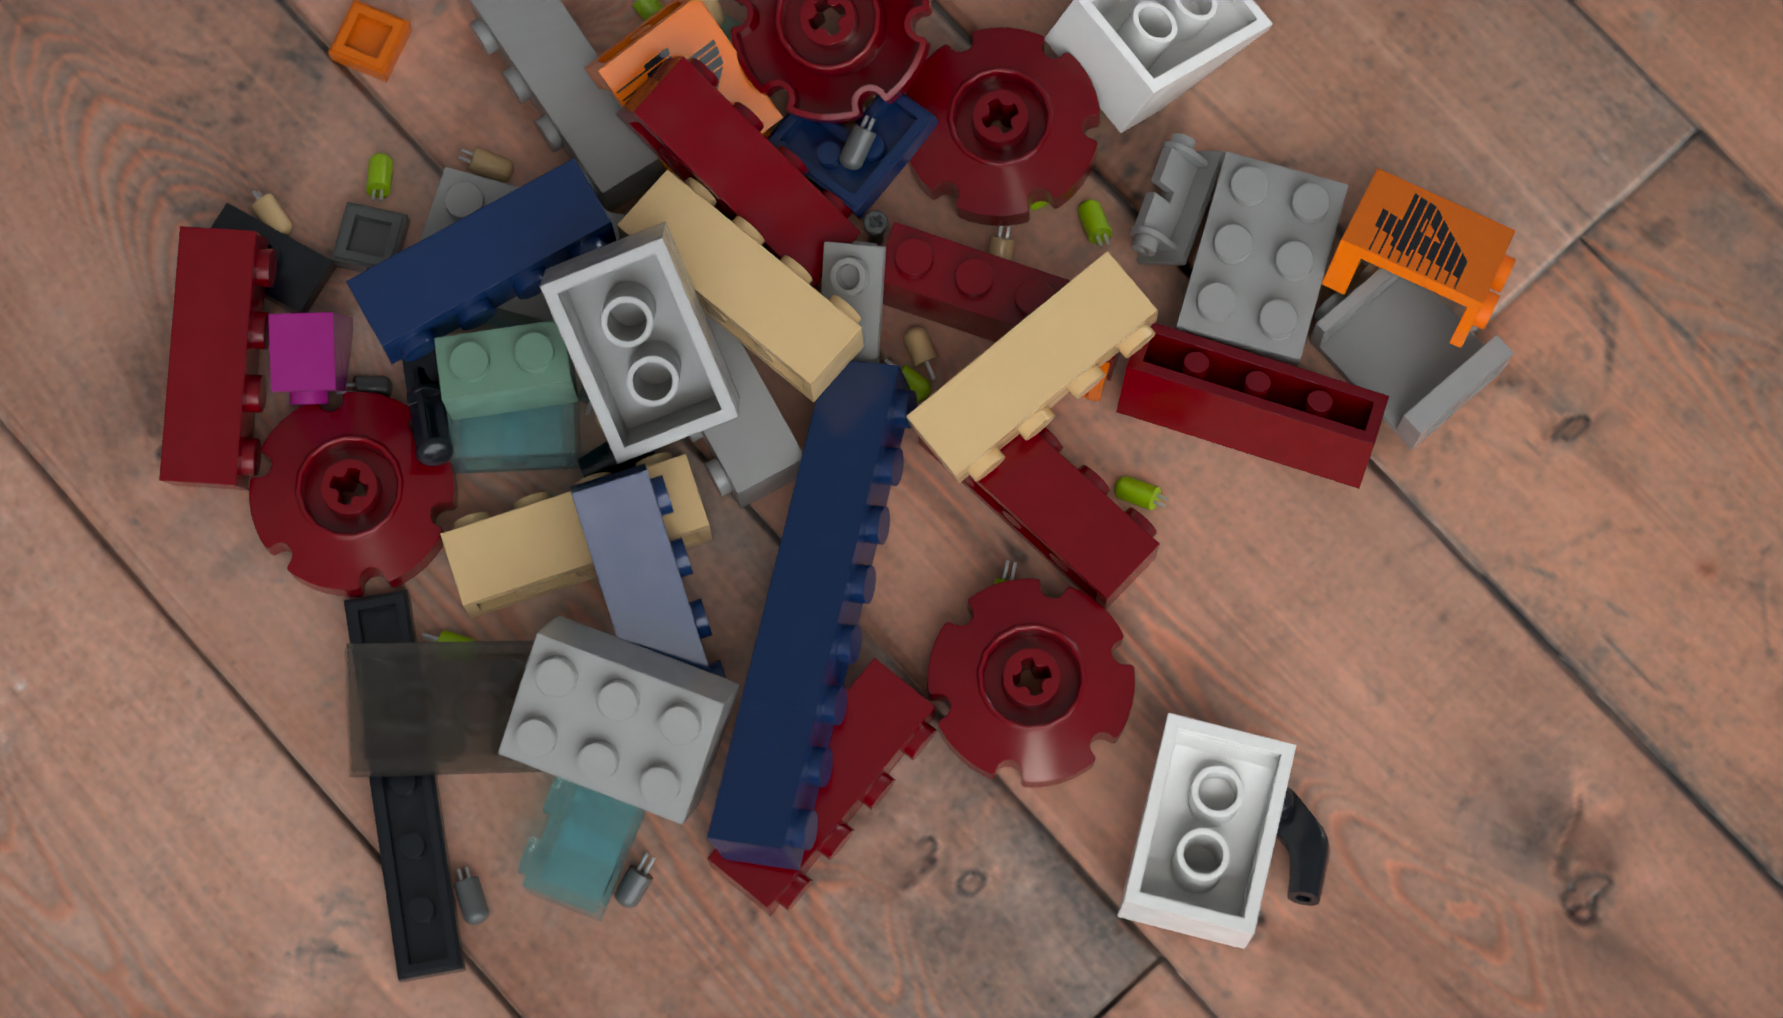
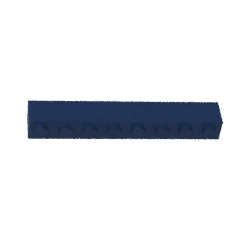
[707,361,917,870]

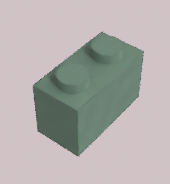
[434,320,579,421]

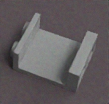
[1309,263,1514,450]

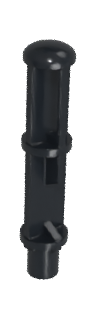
[402,349,454,466]

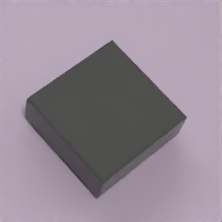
[331,202,410,272]

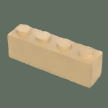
[617,169,864,403]
[906,251,1158,483]
[440,452,713,619]

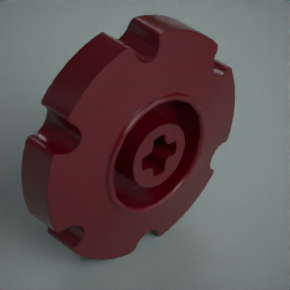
[730,0,933,123]
[906,27,1100,226]
[249,391,458,597]
[927,578,1135,788]

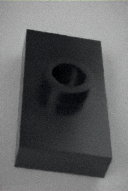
[211,203,336,313]

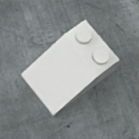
[1045,0,1273,133]
[1117,713,1297,949]

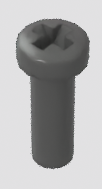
[863,210,888,246]

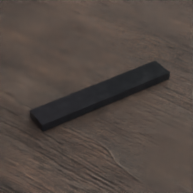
[344,590,466,983]

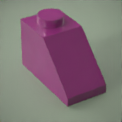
[268,312,353,405]

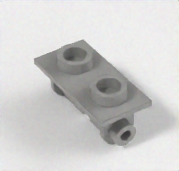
[1129,133,1226,265]
[821,241,886,363]

